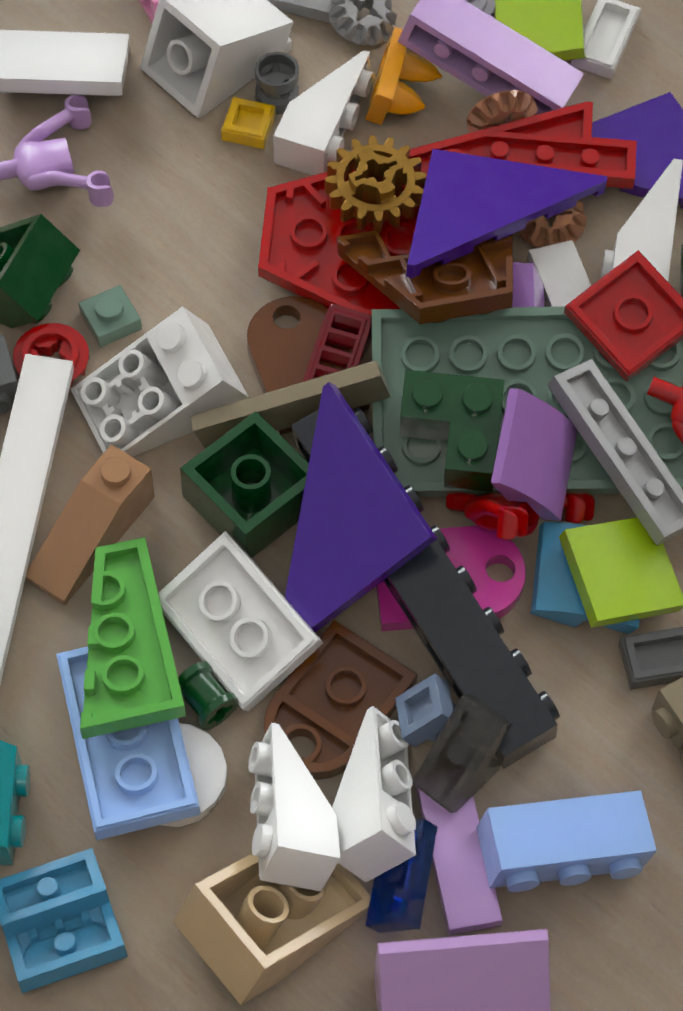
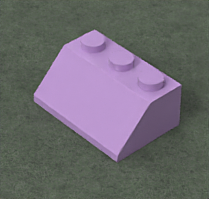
[374,929,551,1011]

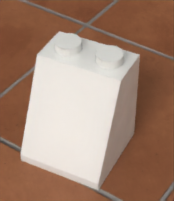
[140,0,294,118]

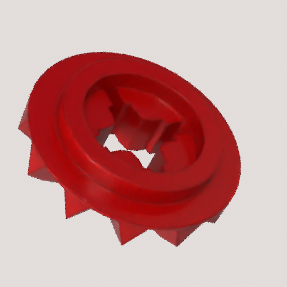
[13,323,90,388]

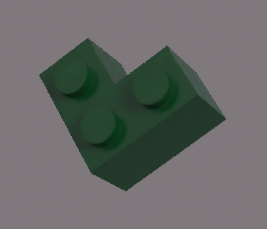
[400,370,505,492]

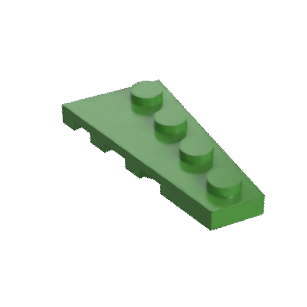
[80,537,186,739]

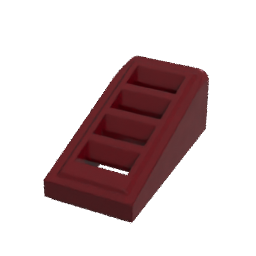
[302,304,372,382]

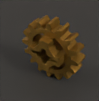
[325,135,426,232]

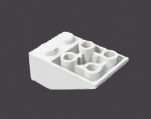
[71,306,248,457]

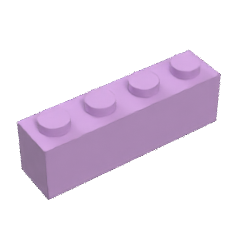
[397,0,584,115]

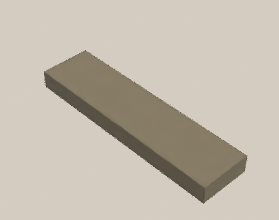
[190,361,391,449]

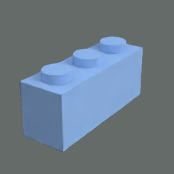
[476,790,657,892]

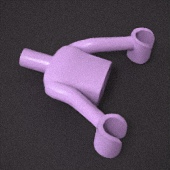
[0,95,114,207]

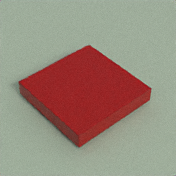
[564,250,683,382]

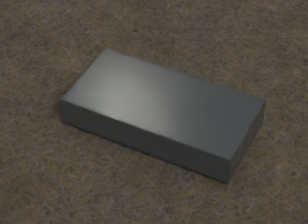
[618,627,683,690]

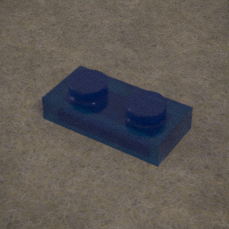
[365,819,438,933]

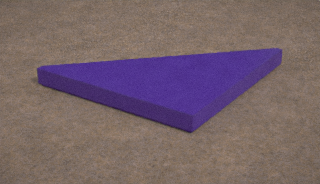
[592,92,683,209]
[406,149,607,278]
[285,382,437,632]

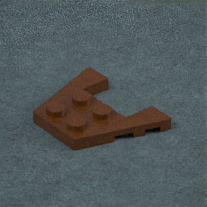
[337,230,513,324]

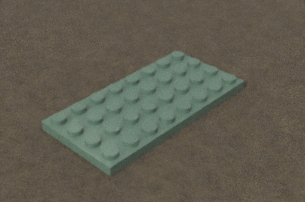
[372,306,683,497]

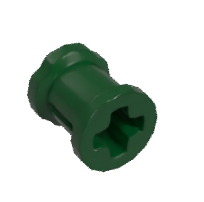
[178,661,239,730]

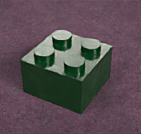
[180,411,309,558]

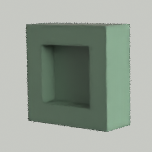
[78,285,142,348]

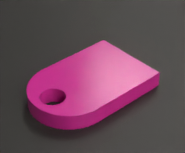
[376,526,526,631]

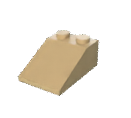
[173,854,376,1005]

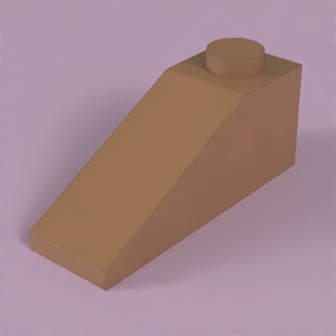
[25,444,155,605]

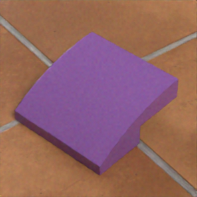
[491,388,578,521]

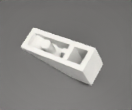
[601,159,683,281]

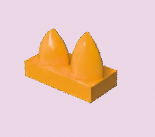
[365,27,442,125]

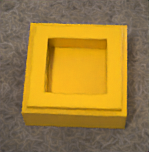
[221,97,276,149]

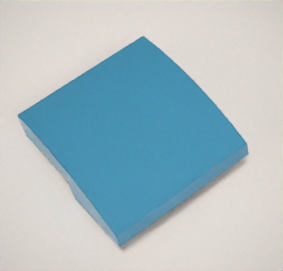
[531,522,639,634]
[0,848,128,993]

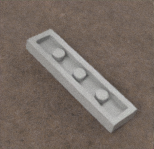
[547,359,683,546]

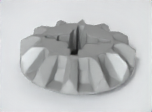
[328,0,397,46]

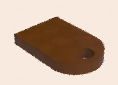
[247,296,370,435]
[264,620,418,780]

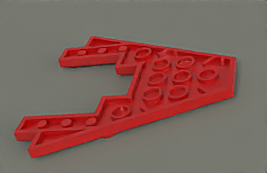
[258,101,637,315]

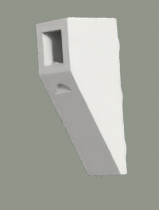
[273,50,375,175]
[332,706,416,882]
[248,723,340,892]

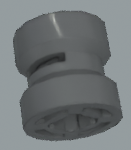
[255,52,299,115]

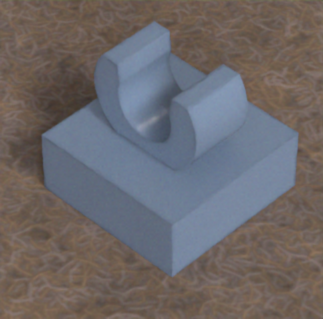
[395,673,462,747]

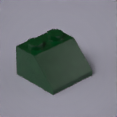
[0,214,80,328]

